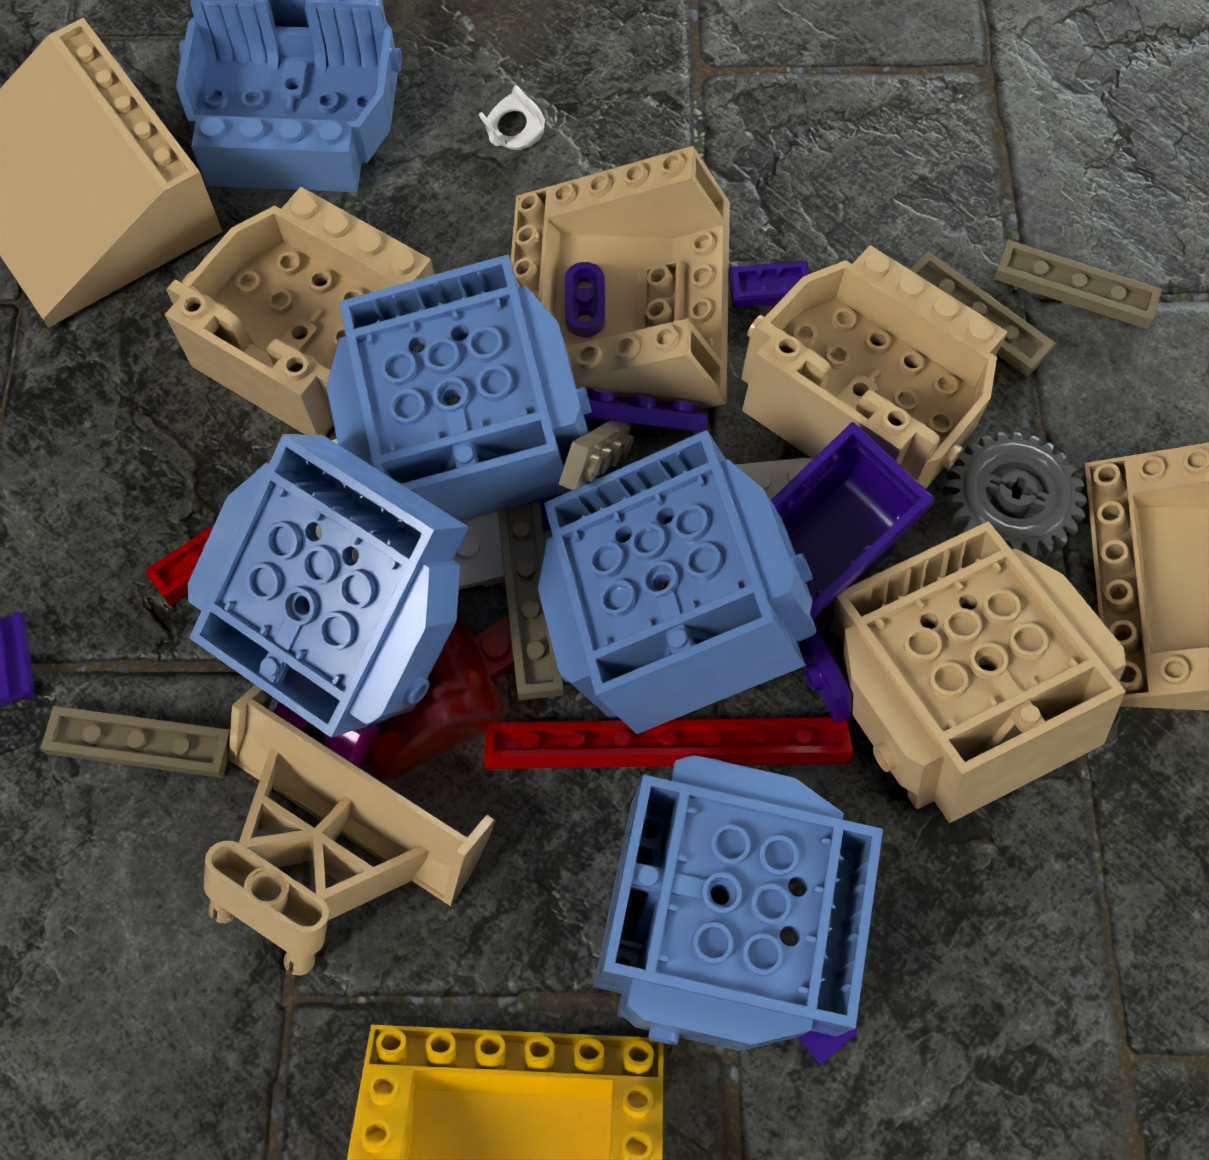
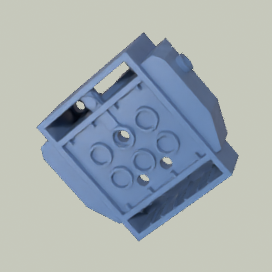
[176,0,401,192]
[327,254,592,521]
[538,430,816,734]
[188,434,469,738]
[593,755,883,1051]

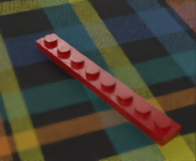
[484,718,853,769]

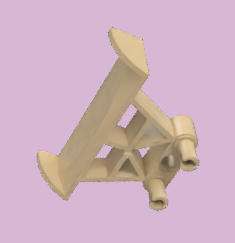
[204,685,495,976]

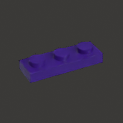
[584,388,708,432]

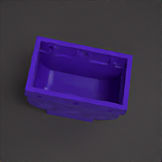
[771,421,935,620]

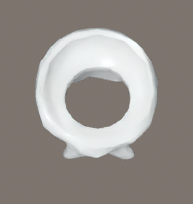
[479,85,545,150]

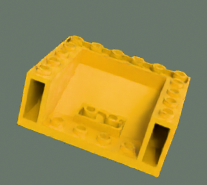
[347,1025,663,1160]

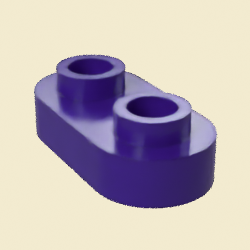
[565,262,605,337]

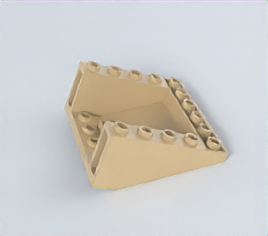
[0,18,222,328]
[511,146,730,409]
[1085,442,1209,710]

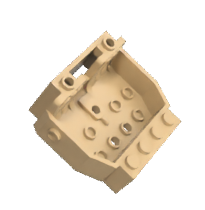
[165,186,434,437]
[741,245,1007,489]
[831,521,1126,823]

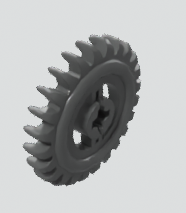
[944,432,1087,558]

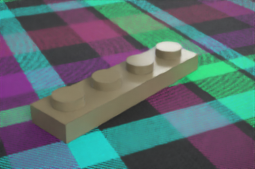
[994,240,1162,329]
[909,251,1056,377]
[559,420,634,491]
[40,706,230,778]

